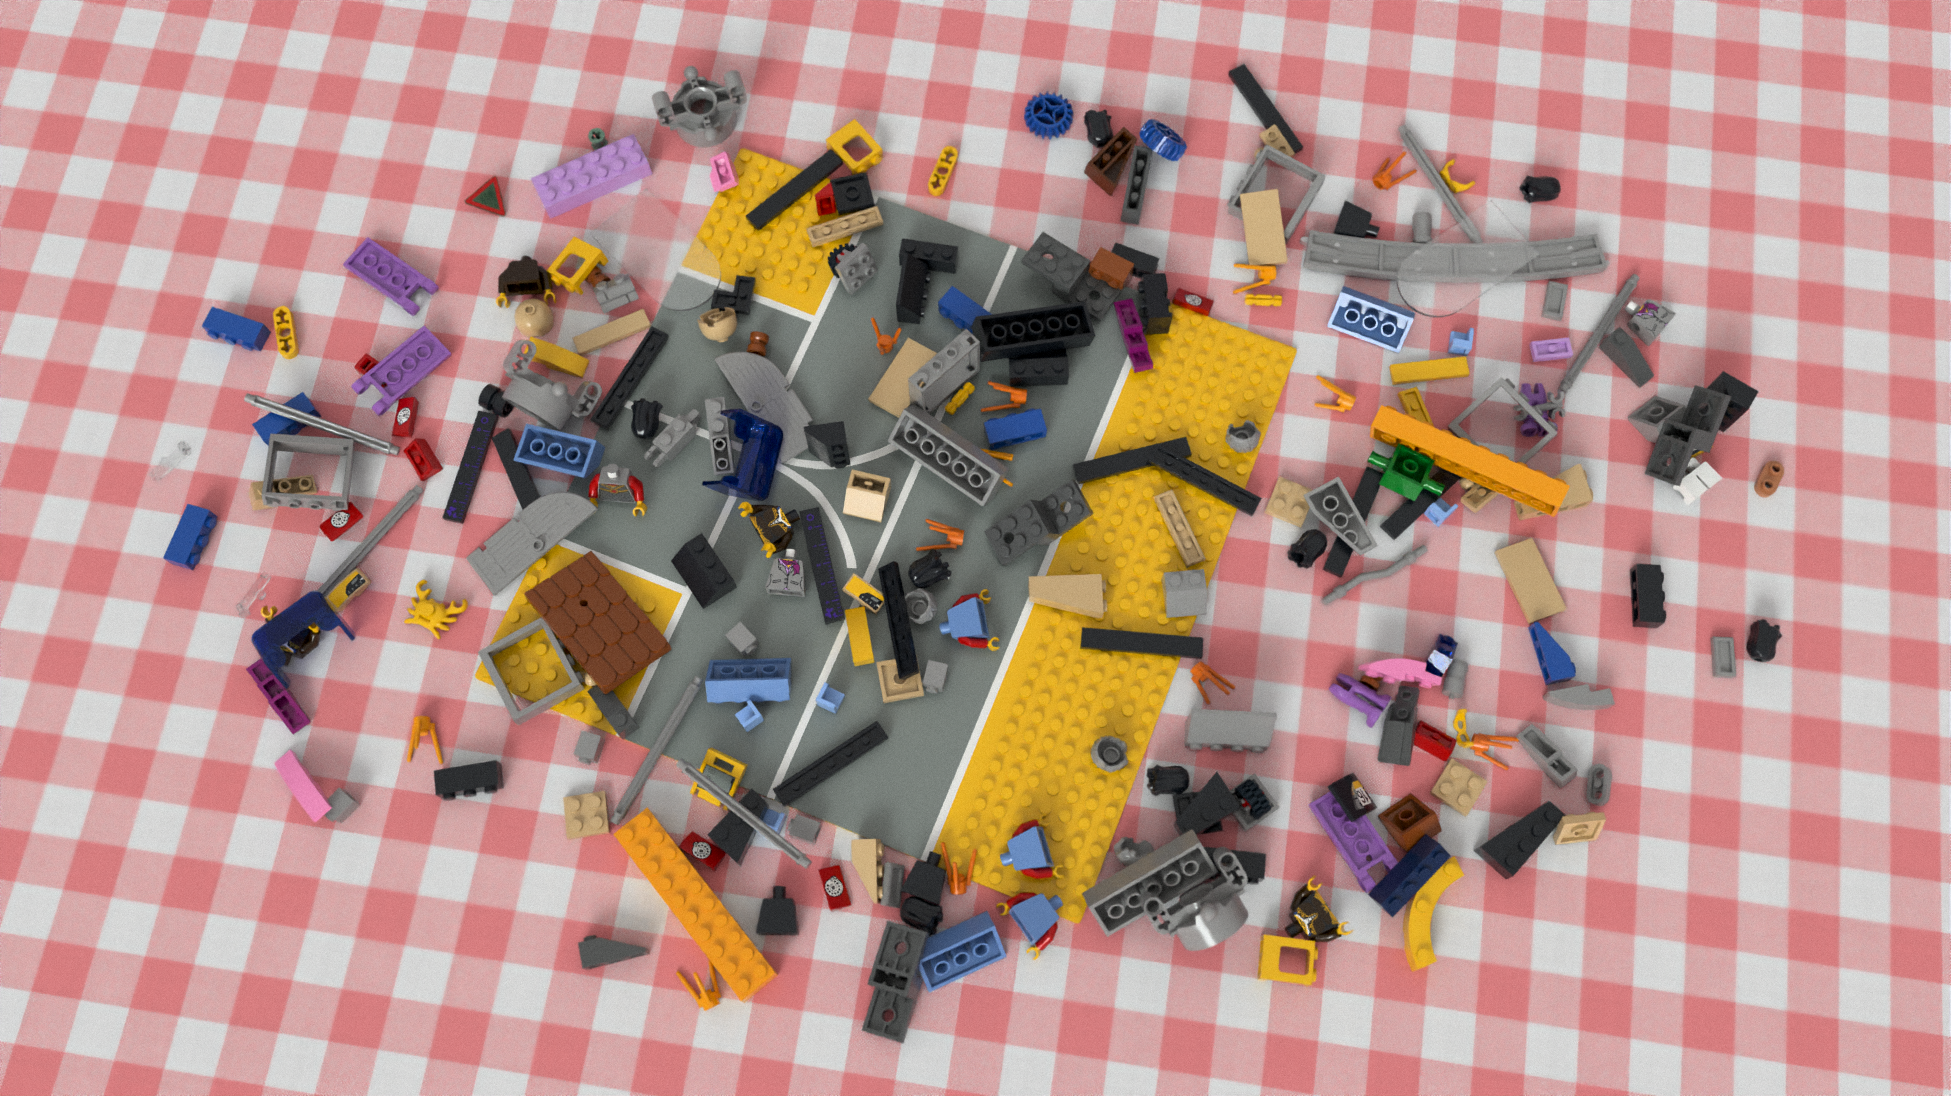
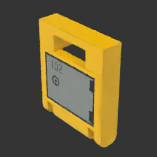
[690,747,748,811]

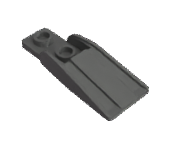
[1377,686,1420,766]

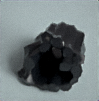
[1084,110,1113,148]
[1519,175,1561,203]
[631,398,663,439]
[1287,529,1328,569]
[908,549,952,589]
[1746,619,1782,662]
[1147,764,1190,796]
[900,896,944,936]

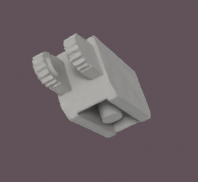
[644,409,701,468]

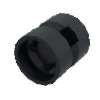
[478,384,514,418]

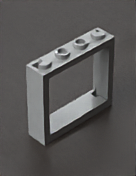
[1227,144,1326,245]
[908,329,980,414]
[1448,377,1558,464]
[262,434,355,511]
[478,617,585,725]

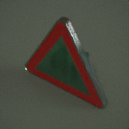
[465,176,506,217]

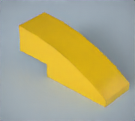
[524,337,590,378]
[845,606,875,666]

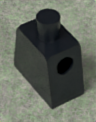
[1333,201,1380,238]
[901,851,946,905]
[756,886,799,935]

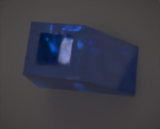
[1424,634,1458,677]

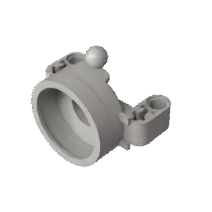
[652,66,747,147]
[502,340,602,432]
[1140,847,1248,951]

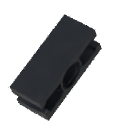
[1111,242,1160,279]

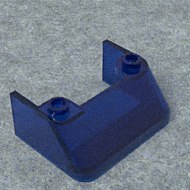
[702,408,783,501]
[251,590,356,689]

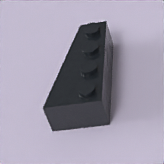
[1473,801,1565,879]

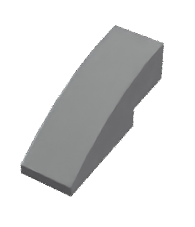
[1543,684,1615,710]
[1517,724,1578,788]

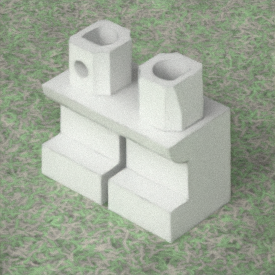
[1672,457,1722,506]

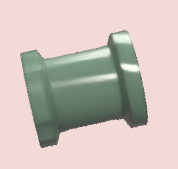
[588,128,608,150]

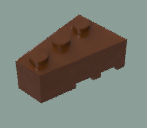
[1084,127,1137,197]

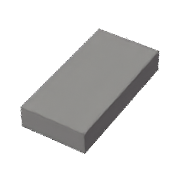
[1541,281,1568,321]
[1710,636,1736,678]
[881,862,904,908]

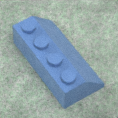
[1327,286,1415,353]
[514,424,605,478]
[705,658,791,703]
[919,911,1007,992]

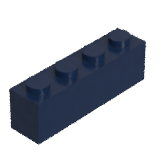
[1368,834,1451,917]

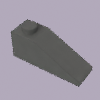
[1599,327,1654,388]
[587,685,640,740]
[578,935,650,970]

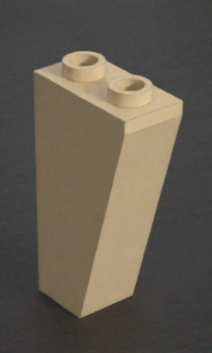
[1513,464,1593,521]
[1028,574,1107,618]

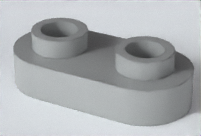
[1586,764,1612,806]

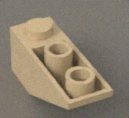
[248,475,317,510]
[851,839,884,903]

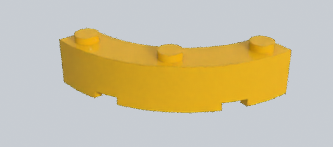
[1403,856,1464,972]

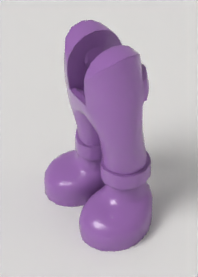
[1520,383,1558,437]
[1328,673,1392,728]

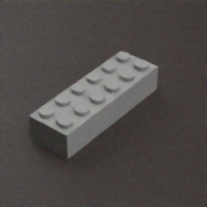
[888,404,1009,506]
[1082,829,1218,937]

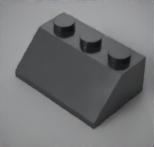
[896,253,931,324]
[1008,350,1069,387]
[1703,371,1759,432]
[804,421,851,468]
[671,533,737,609]

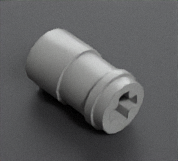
[1412,212,1432,243]
[1442,659,1468,699]

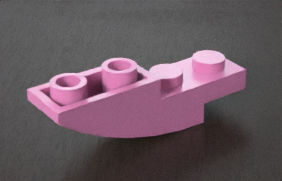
[1358,658,1442,688]

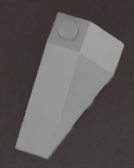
[1303,477,1378,555]

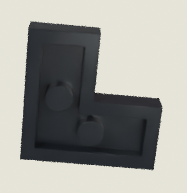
[711,275,756,315]

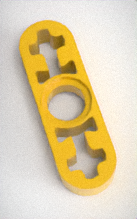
[928,146,958,196]
[273,306,299,359]

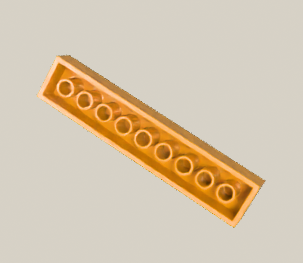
[1370,405,1570,517]
[613,808,778,1003]

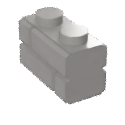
[593,274,639,313]

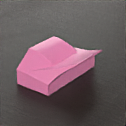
[710,151,739,192]

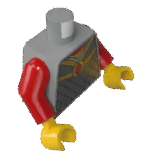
[588,464,647,516]

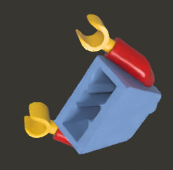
[939,589,1000,651]
[1000,814,1065,879]
[996,892,1063,960]

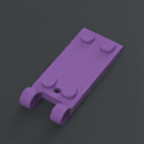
[343,237,439,316]
[351,325,452,416]
[1308,791,1398,893]

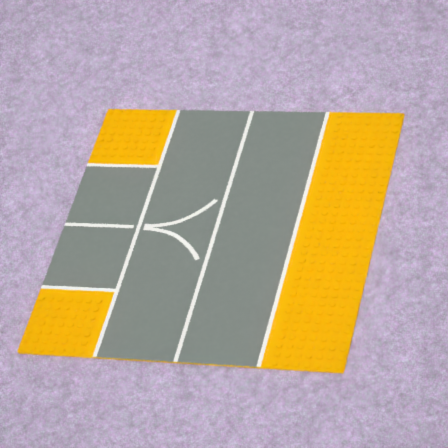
[475,148,1297,924]

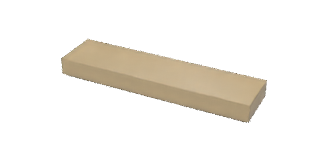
[806,206,884,247]
[572,309,651,356]
[1154,489,1206,568]

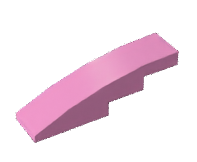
[274,750,332,822]

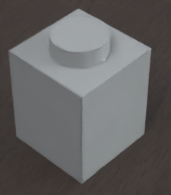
[725,621,759,657]
[923,660,948,694]
[574,731,605,765]
[325,787,360,823]
[788,814,822,845]

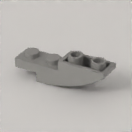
[705,397,734,476]

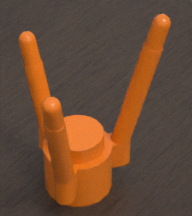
[1372,151,1417,190]
[871,318,901,355]
[981,381,1027,412]
[916,519,964,551]
[1190,661,1235,704]
[1470,733,1519,770]
[941,842,977,895]

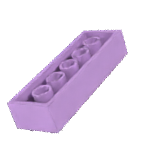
[531,134,652,219]

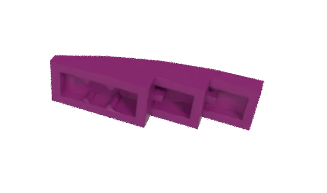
[1114,298,1153,373]
[246,657,311,734]

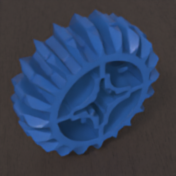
[1024,91,1074,140]
[1139,119,1187,161]

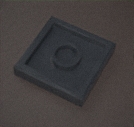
[830,172,875,215]

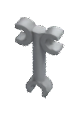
[1513,389,1565,421]

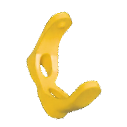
[1439,159,1475,194]
[1453,709,1474,748]

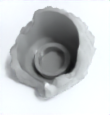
[1225,420,1261,453]
[905,588,938,624]
[1091,736,1128,773]
[1114,837,1154,867]

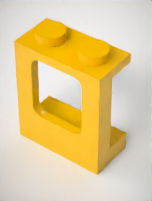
[826,119,883,175]
[547,237,609,295]
[1257,935,1318,986]

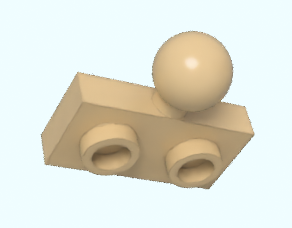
[1254,124,1295,166]
[1459,477,1499,513]

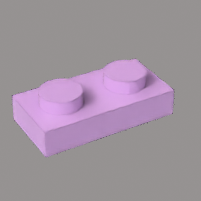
[1529,337,1573,362]

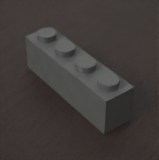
[1121,146,1152,225]

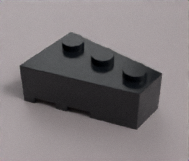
[1138,273,1172,335]
[1173,772,1240,836]
[708,789,770,867]

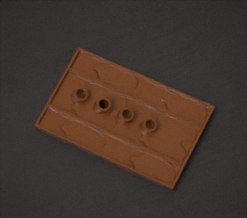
[524,551,672,695]

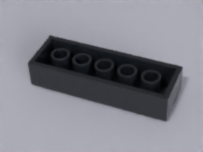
[971,301,1095,362]

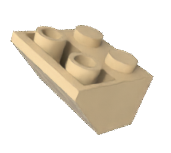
[843,469,891,522]

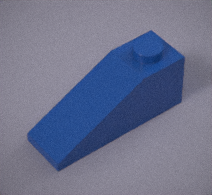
[1528,622,1576,685]

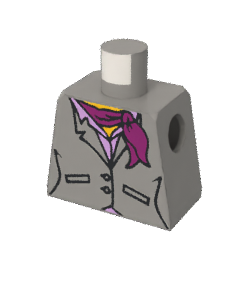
[1624,299,1676,346]
[766,549,806,597]

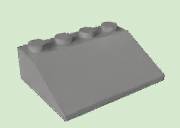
[1185,709,1277,753]

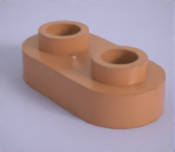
[1754,461,1784,498]

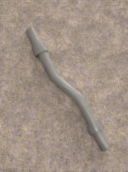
[1321,545,1428,606]

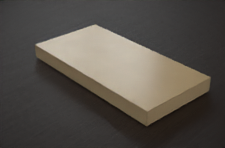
[1240,189,1288,266]
[868,338,937,418]
[1494,538,1567,624]

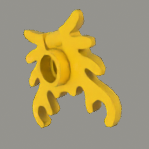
[404,579,468,639]

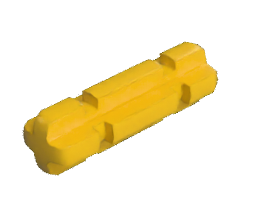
[1244,294,1282,306]
[945,382,975,415]

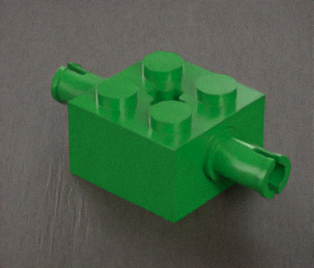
[1367,443,1445,501]

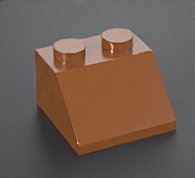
[1089,247,1134,290]
[1378,793,1442,853]

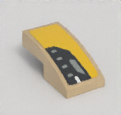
[325,568,371,611]
[842,573,885,615]

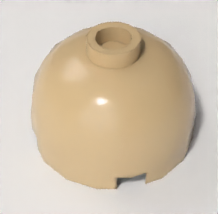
[514,299,554,338]
[697,307,737,342]

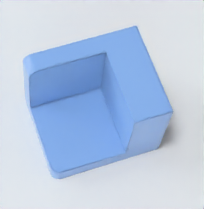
[1448,328,1474,356]
[1424,498,1458,527]
[816,682,845,714]
[735,700,764,732]
[762,809,787,834]

